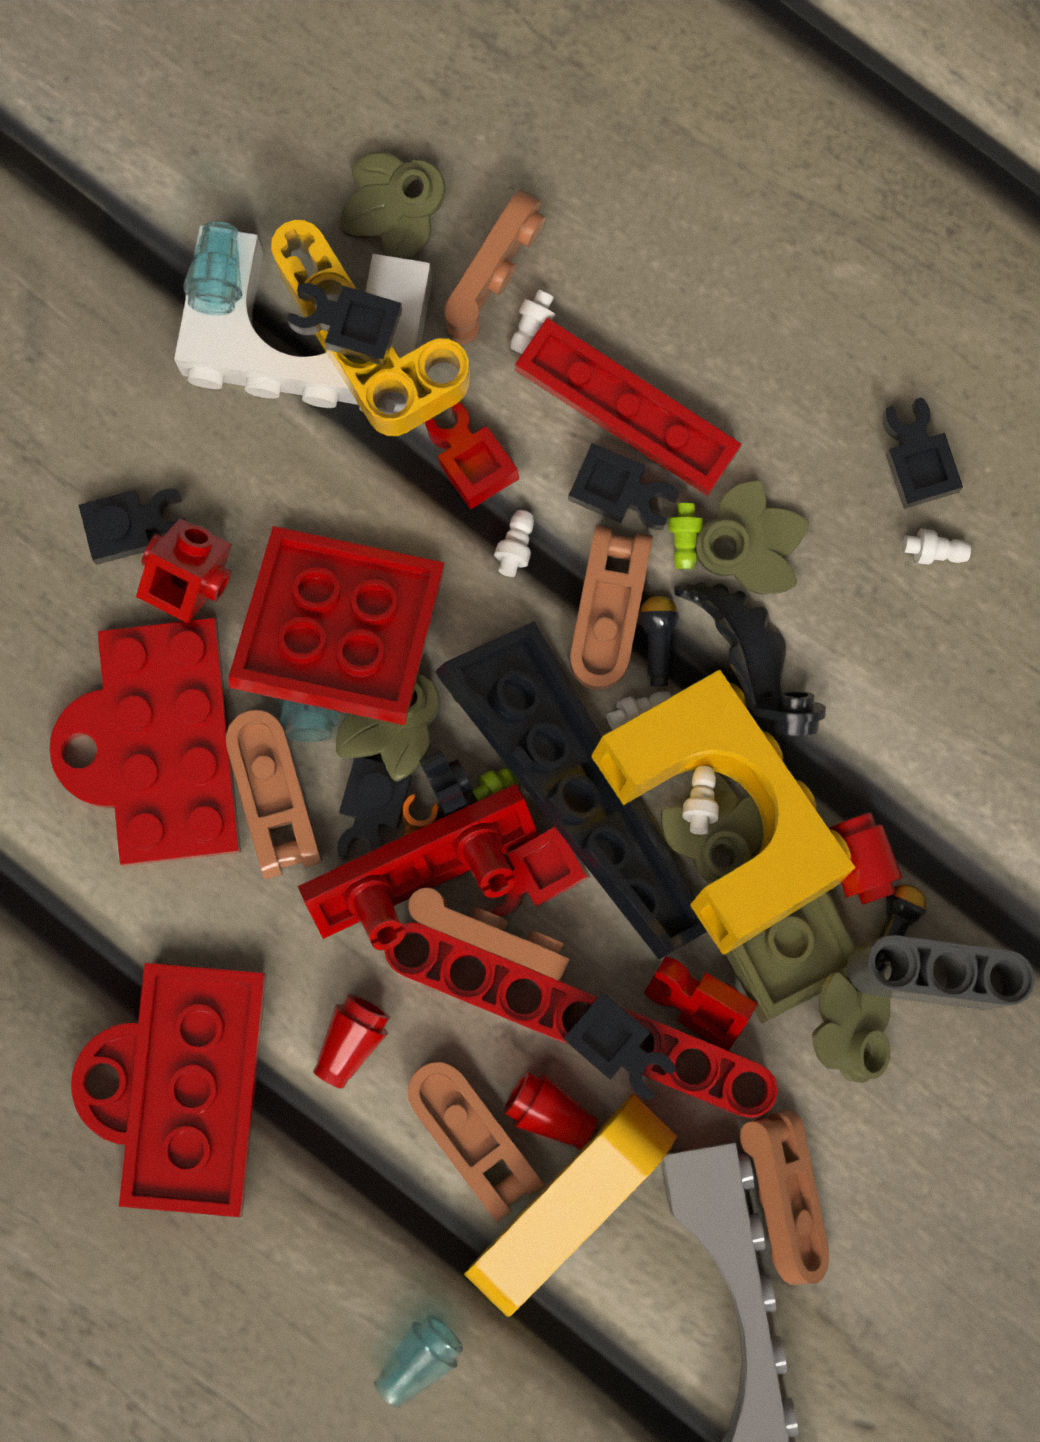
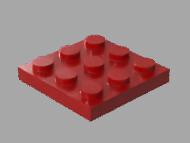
[228,526,445,725]

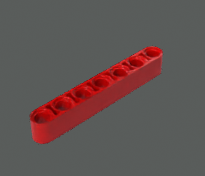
[384,922,778,1118]

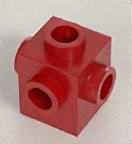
[136,518,232,623]

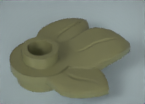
[340,152,446,260]
[695,480,809,594]
[336,674,440,782]
[661,772,763,884]
[812,971,890,1083]

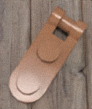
[444,189,546,344]
[570,525,653,690]
[226,710,323,880]
[408,888,570,982]
[408,1062,546,1223]
[740,1109,829,1285]

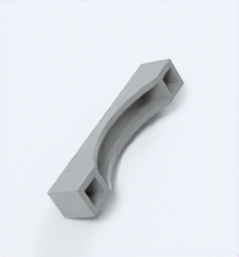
[661,1140,799,1442]

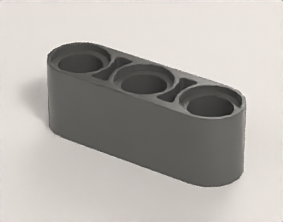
[847,935,1035,1010]

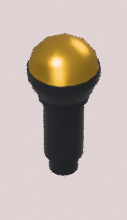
[638,596,679,686]
[875,884,927,973]

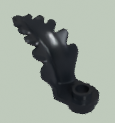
[674,582,826,736]

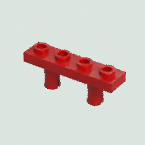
[297,784,539,950]

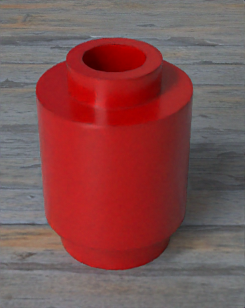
[829,812,903,905]

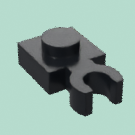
[287,283,402,366]
[883,397,963,509]
[568,443,679,530]
[79,489,186,565]
[419,750,473,816]
[337,757,413,859]
[563,992,676,1100]

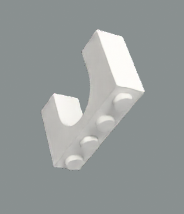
[174,226,432,414]

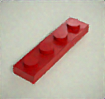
[515,318,742,496]

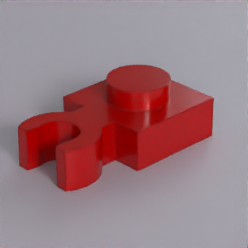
[425,402,519,509]
[476,826,591,917]
[644,956,758,1051]

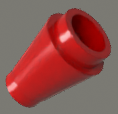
[313,994,390,1089]
[503,1071,598,1150]

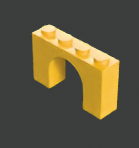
[591,670,855,956]

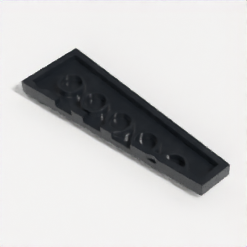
[435,621,707,959]

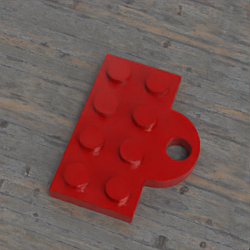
[49,618,241,866]
[71,963,267,1218]

